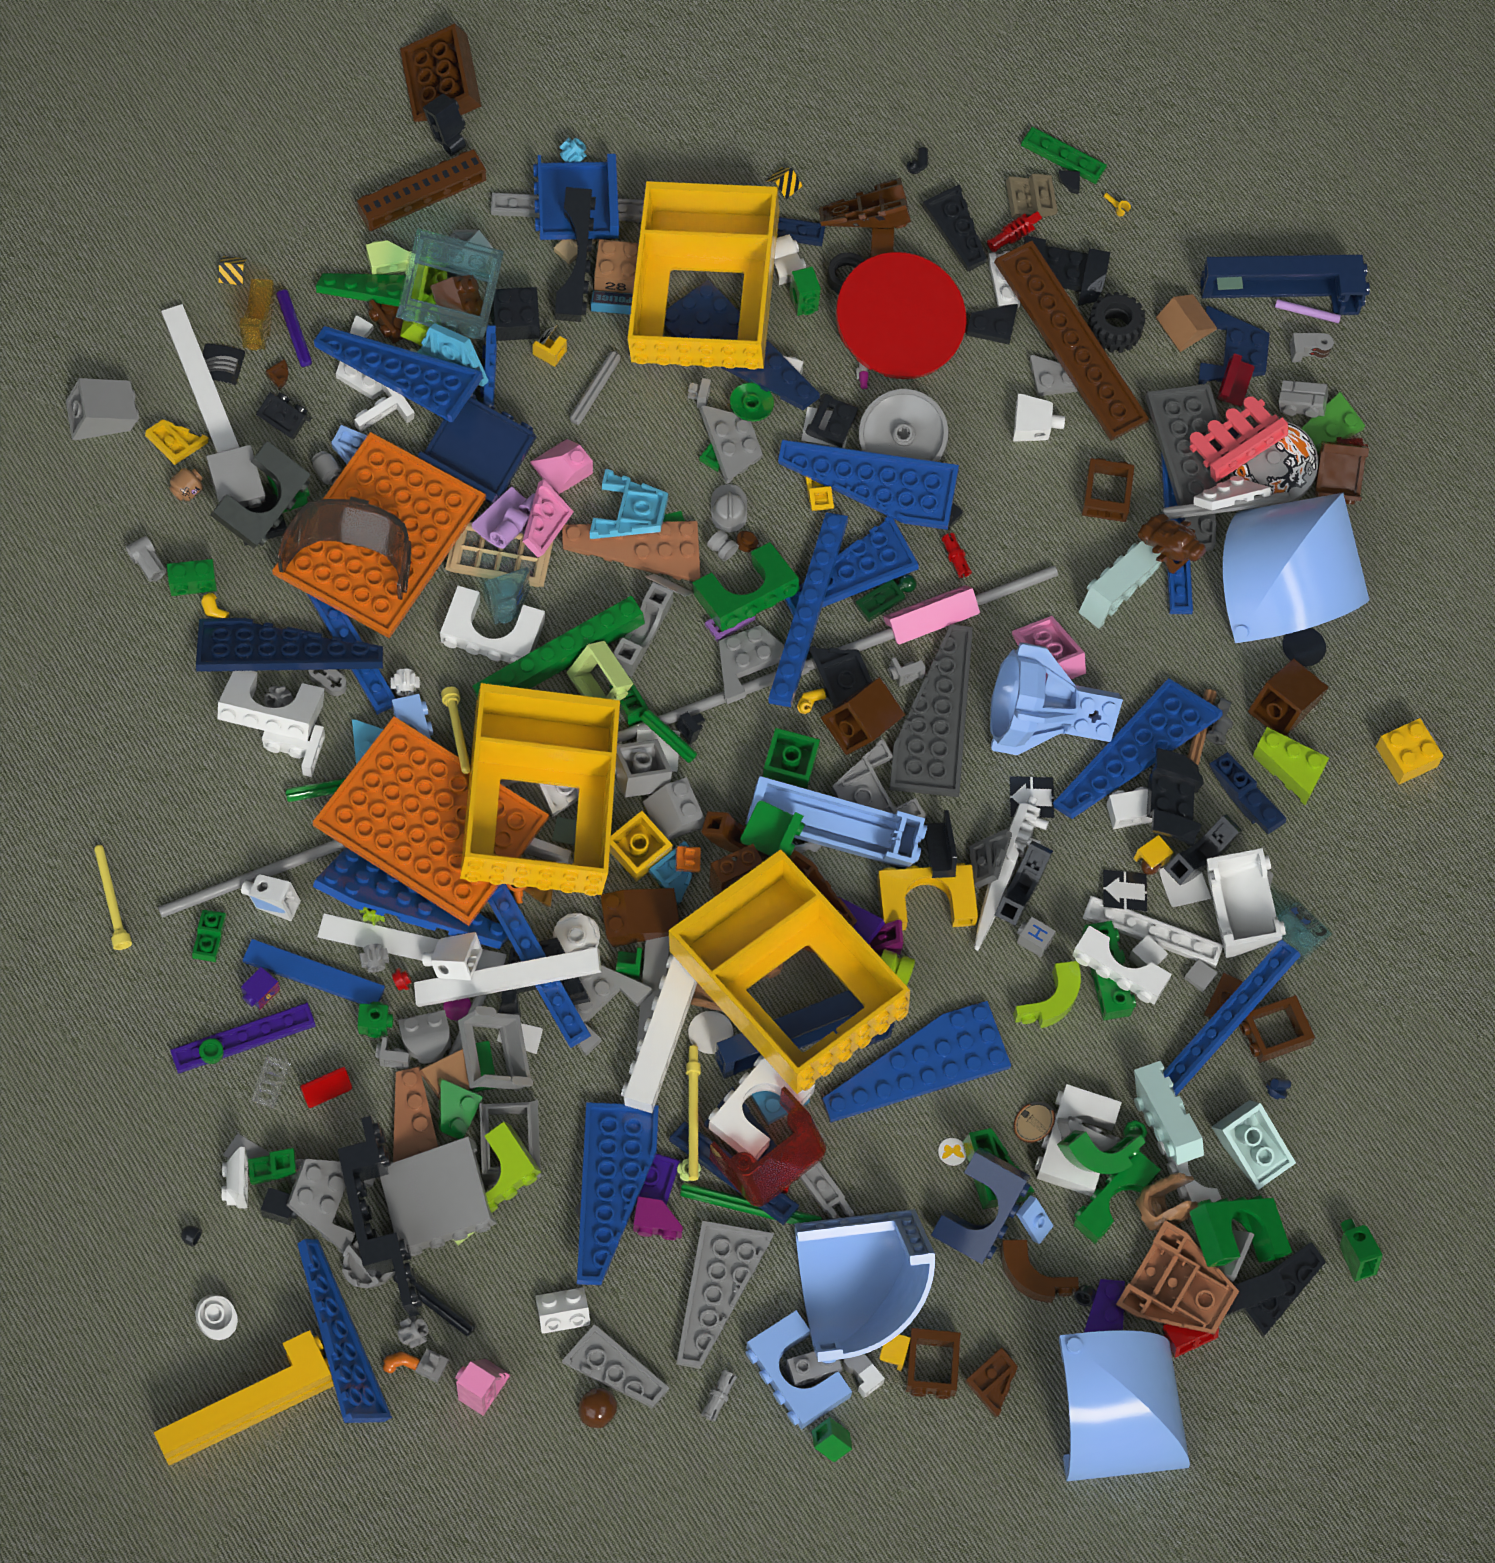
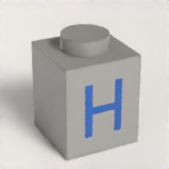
[1017,917,1056,957]

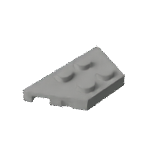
[700,406,763,484]

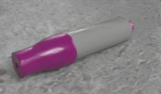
[856,362,869,389]

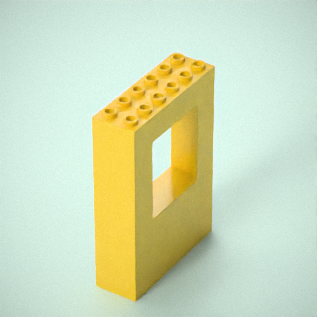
[628,181,780,370]
[460,683,620,896]
[669,850,910,1094]

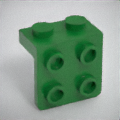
[740,801,805,857]

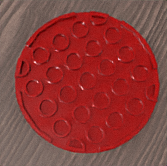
[836,252,966,379]

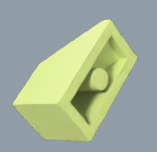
[366,240,415,275]

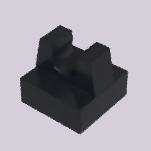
[676,711,706,744]

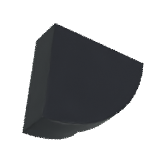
[1058,170,1080,194]

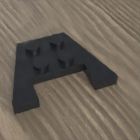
[498,938,590,1017]

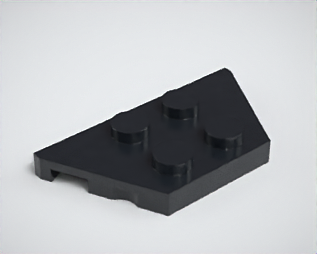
[808,646,872,708]

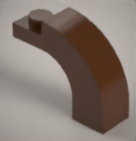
[702,811,770,860]
[1000,1240,1079,1303]

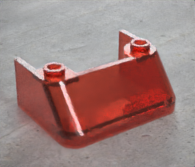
[710,1086,826,1207]

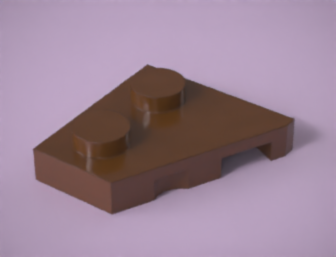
[964,1348,1018,1417]

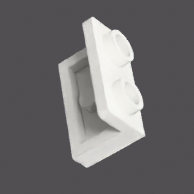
[535,1287,590,1333]

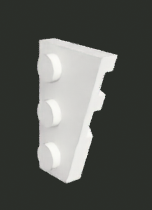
[1194,476,1271,510]

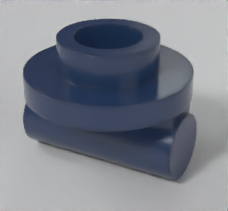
[1266,1079,1291,1100]

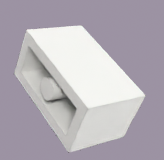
[1106,787,1152,829]

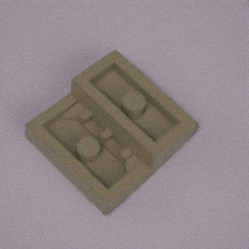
[1006,174,1058,218]

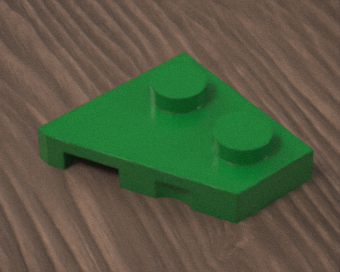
[438,1077,483,1140]

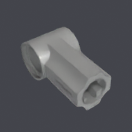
[125,535,167,582]

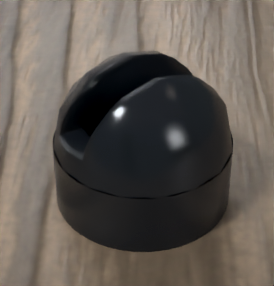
[181,1225,202,1247]
[1074,1285,1096,1306]

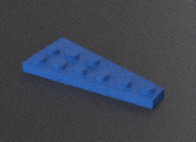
[785,516,919,617]

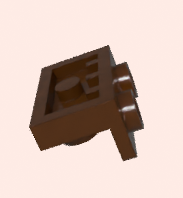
[368,299,405,344]

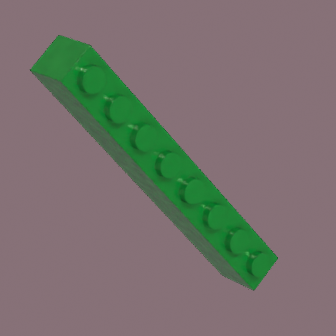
[472,595,645,699]

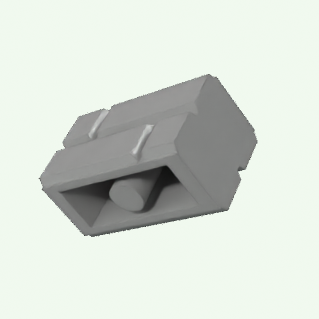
[1279,380,1328,418]

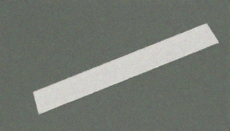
[317,914,507,971]

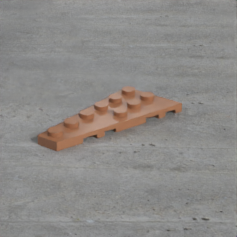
[562,521,700,582]

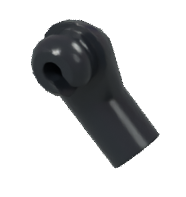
[906,147,928,174]

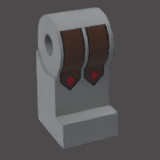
[1289,333,1334,362]

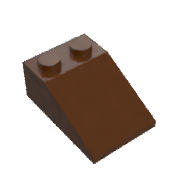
[601,888,680,947]

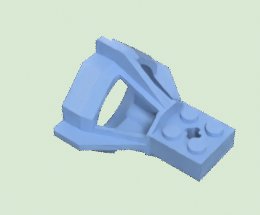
[990,643,1123,755]

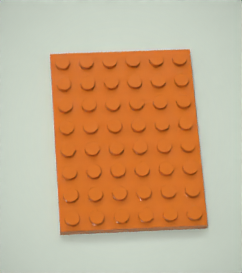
[272,432,486,639]
[313,716,549,926]

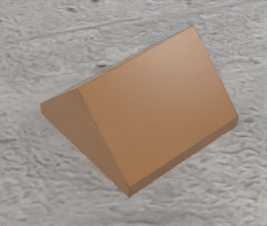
[1156,294,1217,352]

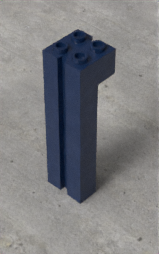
[1200,255,1370,315]
[715,990,895,1079]

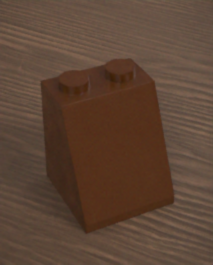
[1248,659,1329,737]
[820,677,905,755]

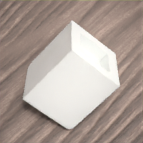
[1129,935,1168,968]

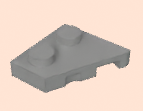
[1029,355,1078,396]

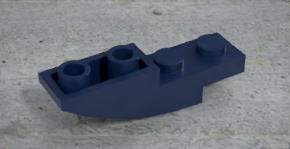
[1209,752,1286,834]

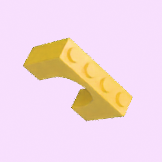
[877,863,978,930]

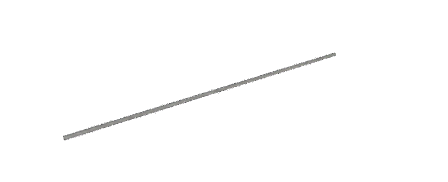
[158,565,1058,918]

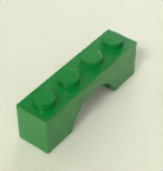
[1073,1151,1161,1245]

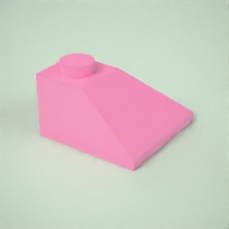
[530,439,593,495]

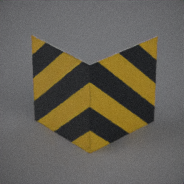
[765,167,802,200]
[218,256,247,285]

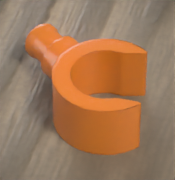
[506,884,527,904]

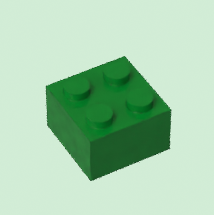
[762,728,820,789]

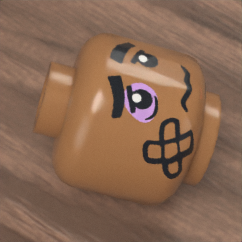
[169,468,203,501]

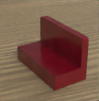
[1216,353,1255,407]

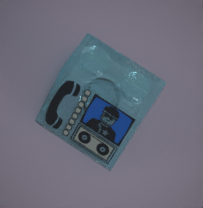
[484,567,530,624]
[1276,902,1332,965]

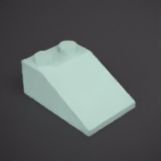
[1212,1100,1296,1190]

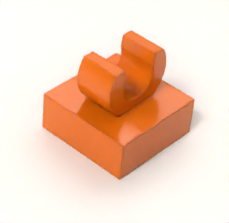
[676,846,701,873]

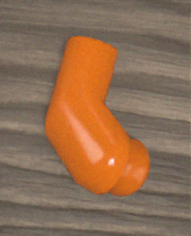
[382,1352,421,1373]

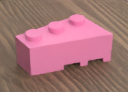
[455,1359,511,1416]

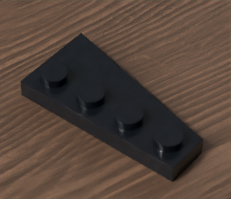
[1244,1242,1326,1337]

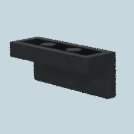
[924,810,957,878]

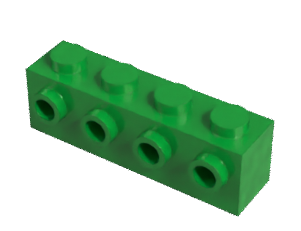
[1082,921,1136,1021]

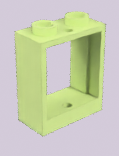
[567,641,633,700]

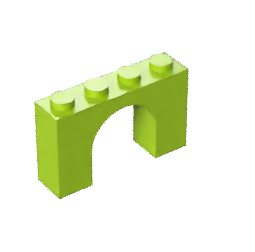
[484,1122,541,1213]

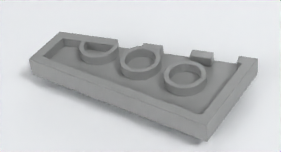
[562,1324,669,1408]

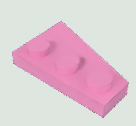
[522,479,574,558]

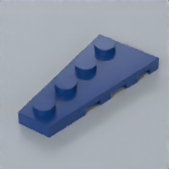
[480,325,497,406]

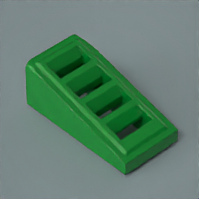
[609,678,649,727]

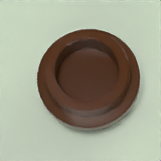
[736,531,758,552]

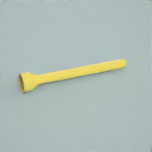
[441,687,471,774]
[94,845,132,950]

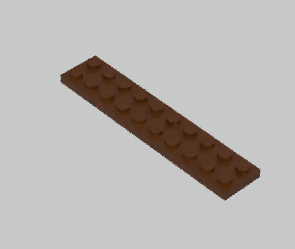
[994,241,1149,441]

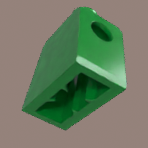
[1340,1219,1383,1282]

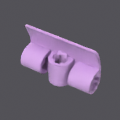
[472,487,535,549]

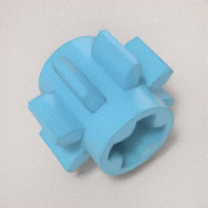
[560,137,587,163]

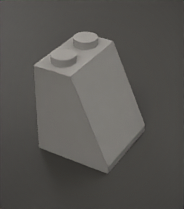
[66,378,139,440]
[206,445,266,508]

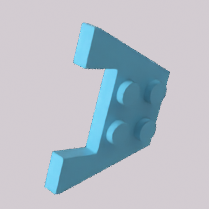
[590,469,668,539]

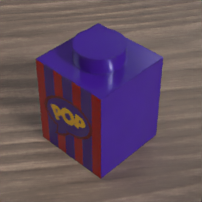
[241,967,280,1010]

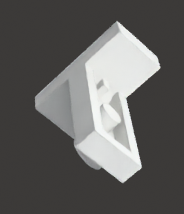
[354,384,414,432]
[262,725,325,777]

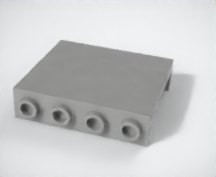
[380,1137,497,1256]

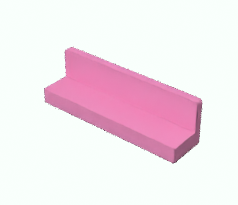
[883,585,980,644]

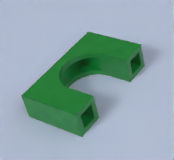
[692,542,800,632]
[1189,1196,1292,1267]

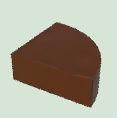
[266,359,289,390]

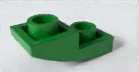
[192,909,226,962]

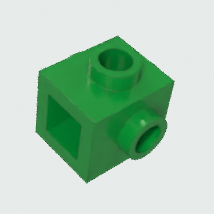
[357,1002,393,1038]

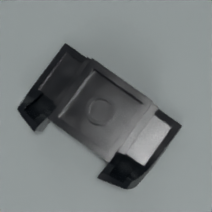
[1023,235,1111,305]
[1146,748,1204,846]

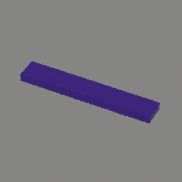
[170,1003,316,1074]

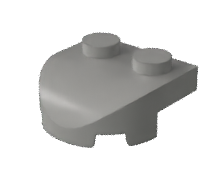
[398,1010,451,1063]
[342,1228,395,1288]

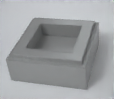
[1184,959,1218,992]

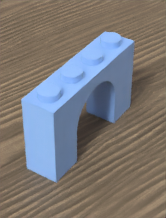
[745,1310,852,1430]

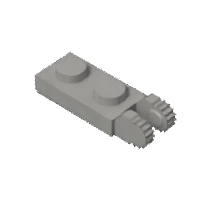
[797,1159,855,1219]

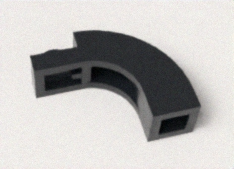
[1164,814,1242,885]
[995,840,1053,926]

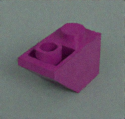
[633,1197,683,1240]

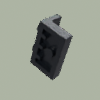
[256,392,312,439]

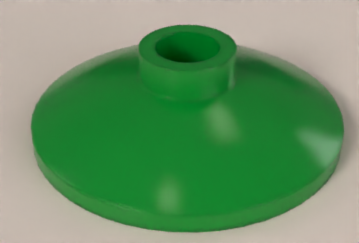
[730,383,774,422]

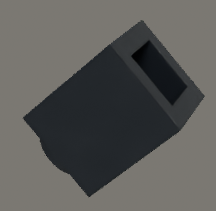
[260,1188,298,1225]

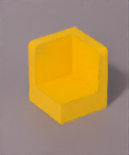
[532,336,567,367]
[1133,835,1174,868]
[879,1334,910,1371]

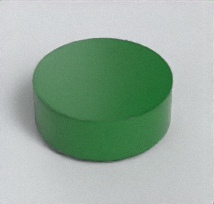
[199,1038,224,1064]

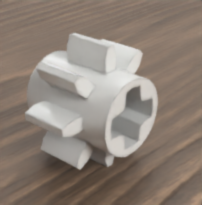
[391,669,420,697]

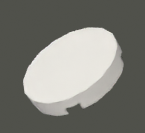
[553,913,600,953]

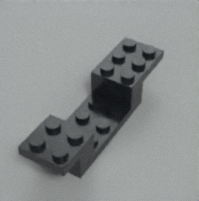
[337,1116,422,1317]

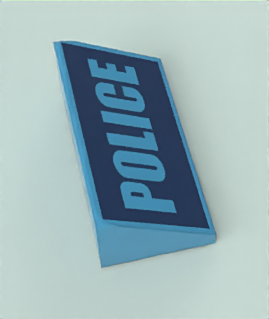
[591,291,633,315]

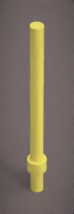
[686,1045,701,1181]

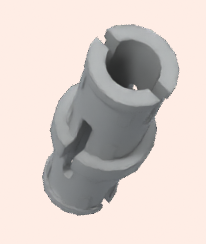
[701,1370,737,1422]

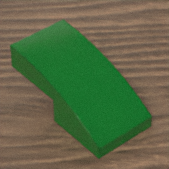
[248,1148,297,1185]

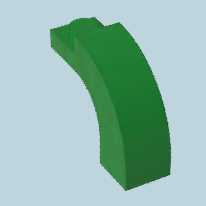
[1057,1130,1146,1174]

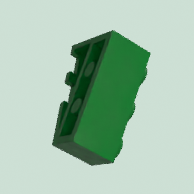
[963,1128,1035,1210]

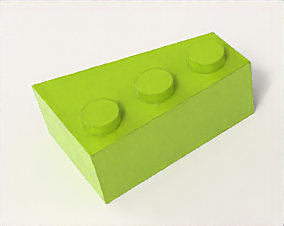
[1253,727,1329,805]

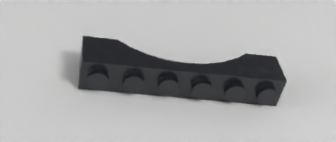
[555,187,596,322]

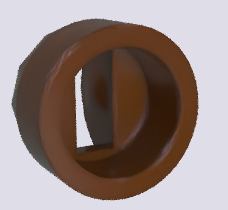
[1141,859,1162,875]

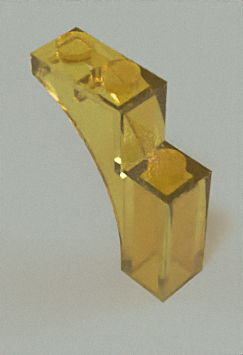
[240,279,275,351]

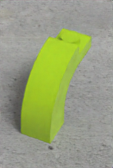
[1013,961,1081,1028]

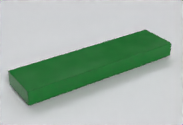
[1021,127,1107,184]

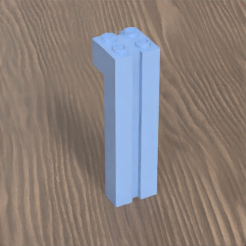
[745,776,927,869]

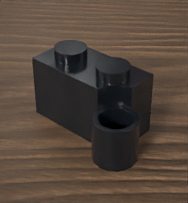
[423,94,466,156]

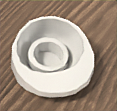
[195,1294,238,1340]

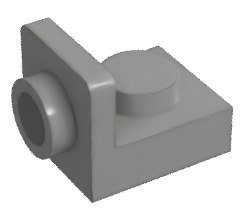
[888,657,926,687]
[375,1037,410,1069]

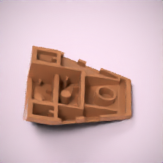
[1116,1220,1239,1334]

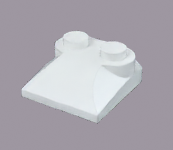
[222,1147,249,1208]

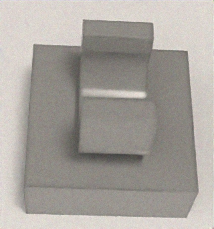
[688,378,711,408]
[415,1349,449,1383]

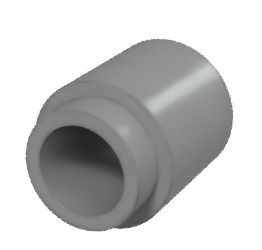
[312,451,342,485]

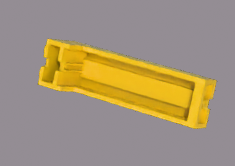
[153,1330,334,1466]

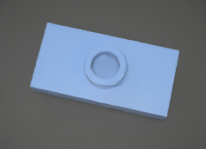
[1016,1195,1053,1244]

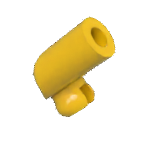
[201,593,229,618]
[797,688,826,714]

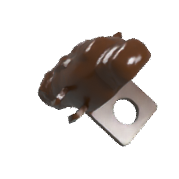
[1138,514,1206,574]

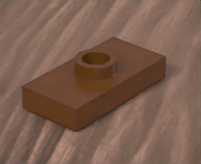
[1204,973,1243,1018]

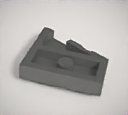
[969,829,1012,888]

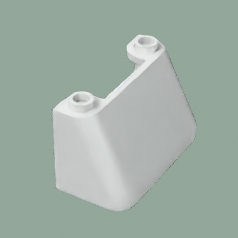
[1207,848,1286,958]

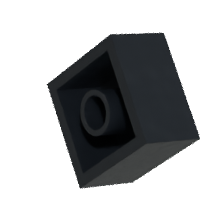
[493,287,540,341]

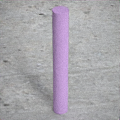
[1275,299,1341,324]

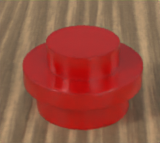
[392,967,412,991]

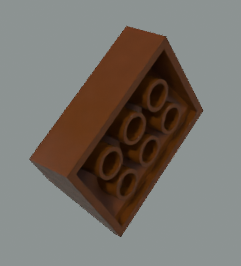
[400,24,482,122]

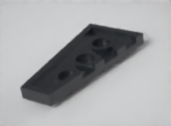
[922,184,987,272]

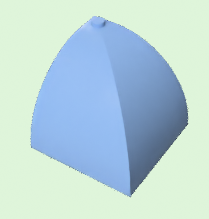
[1223,493,1369,643]
[794,1209,935,1363]
[1059,1330,1190,1481]

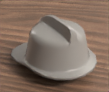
[711,484,747,533]

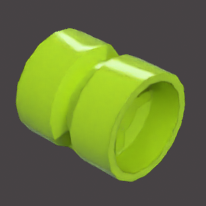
[881,949,916,986]

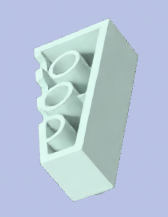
[1079,541,1161,629]
[1134,1061,1204,1165]

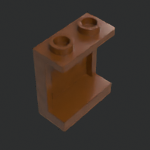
[1314,441,1369,504]

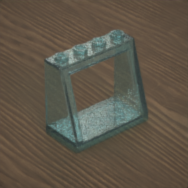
[396,228,504,340]

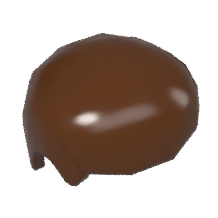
[578,1387,617,1428]

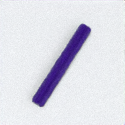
[276,289,312,367]

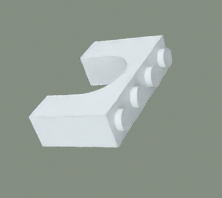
[440,586,545,664]
[217,671,325,741]
[708,1055,815,1164]
[1035,1084,1122,1196]

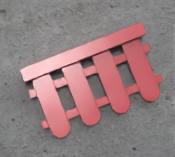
[1189,396,1288,482]

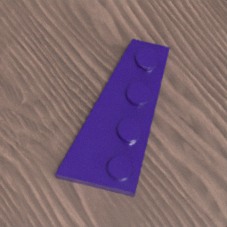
[1084,1279,1125,1333]

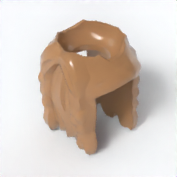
[1135,1173,1198,1231]

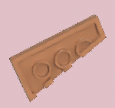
[393,1067,438,1163]

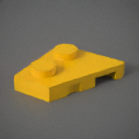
[145,419,208,465]

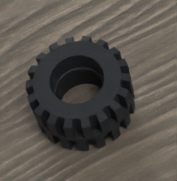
[1088,292,1146,353]

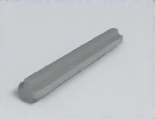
[570,351,620,425]

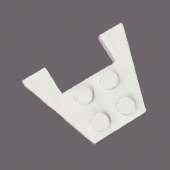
[336,316,417,400]

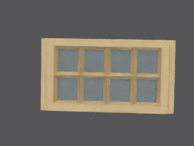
[445,522,554,587]

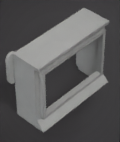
[458,1006,533,1091]
[479,1100,541,1185]

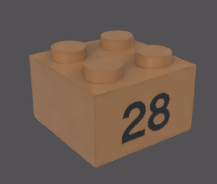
[594,239,639,294]

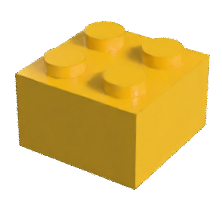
[1376,718,1443,785]
[610,811,673,882]

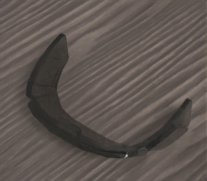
[277,497,411,600]

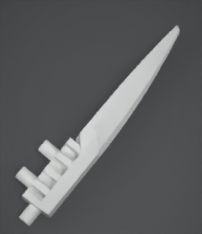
[974,796,1049,951]

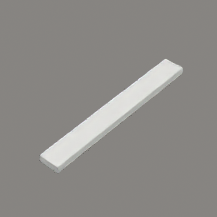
[161,304,240,453]
[414,947,601,1007]

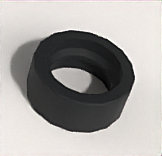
[827,252,865,294]

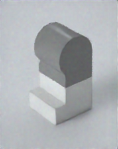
[842,1354,885,1398]

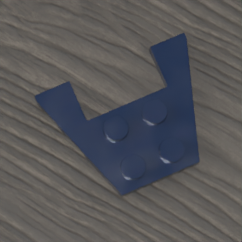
[1198,306,1270,384]

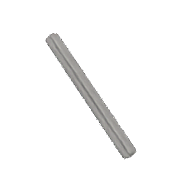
[1162,492,1290,519]

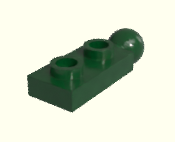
[855,575,917,622]

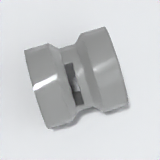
[707,530,739,561]

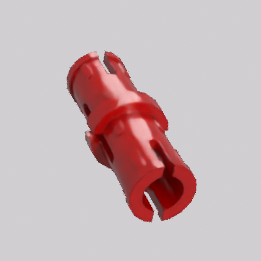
[941,533,972,578]

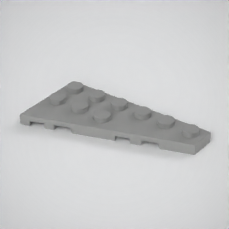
[676,1221,774,1369]

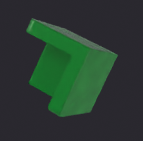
[616,947,642,979]
[812,1417,852,1462]

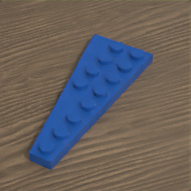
[314,326,483,422]
[1053,678,1223,819]
[297,1239,392,1423]

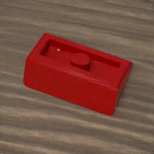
[300,1067,352,1108]

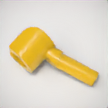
[1104,193,1131,217]

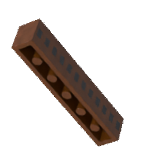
[357,149,486,232]

